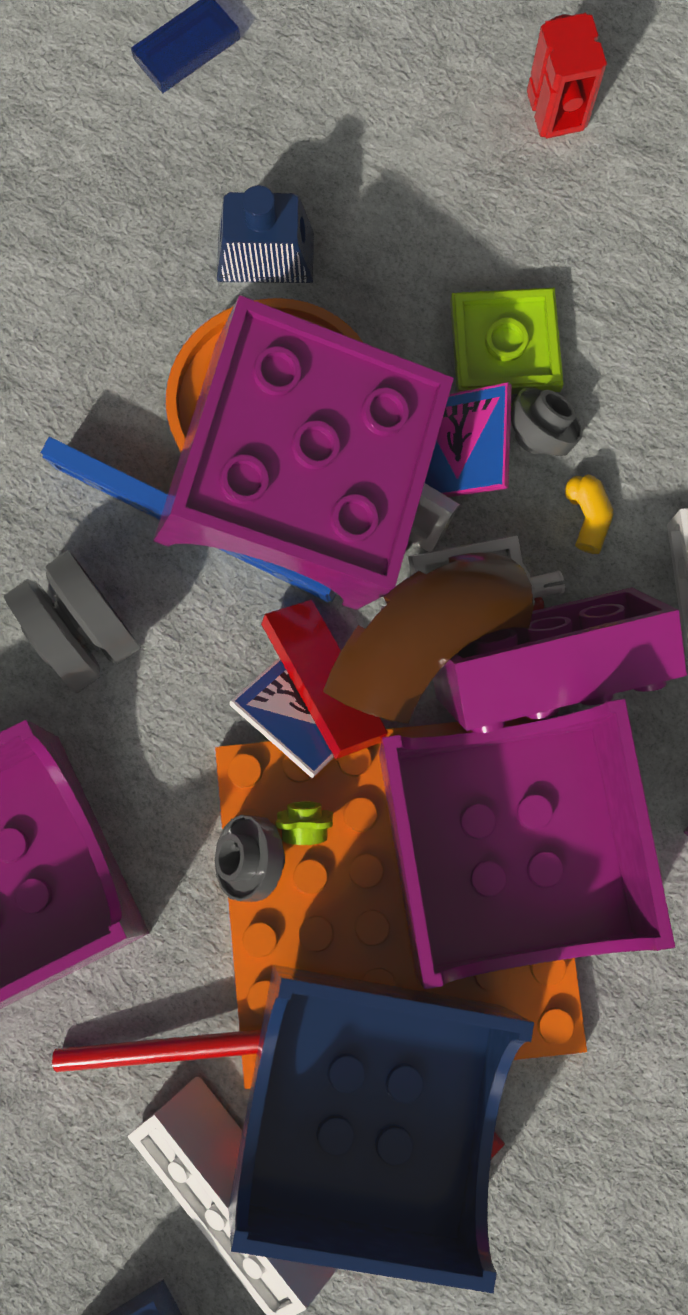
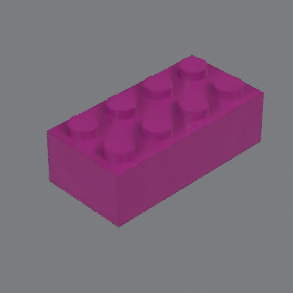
[433,587,687,733]

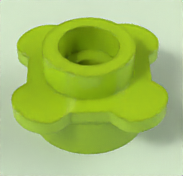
[275,801,333,845]

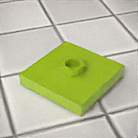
[450,287,564,395]

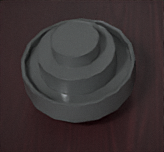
[511,388,583,456]
[215,815,285,902]

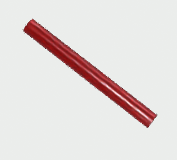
[52,1029,261,1072]

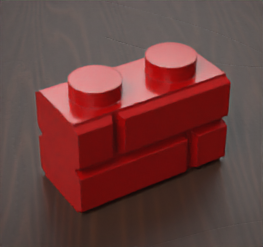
[527,13,607,139]

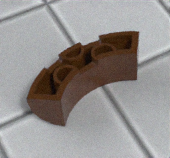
[323,552,534,724]

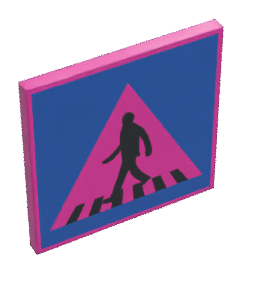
[425,382,512,497]

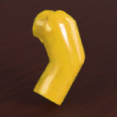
[565,474,613,554]

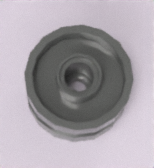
[3,550,141,694]

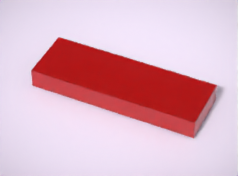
[261,599,388,760]

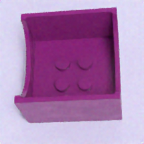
[153,295,454,610]
[379,699,676,989]
[0,720,150,1009]

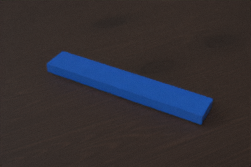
[40,436,337,603]

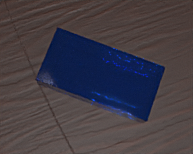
[131,0,240,94]

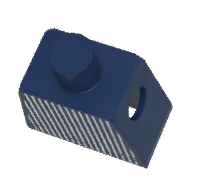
[217,185,314,283]

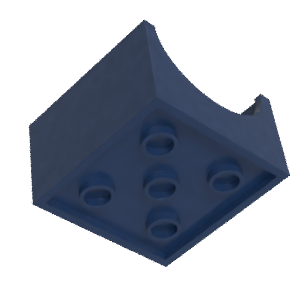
[228,965,534,1294]

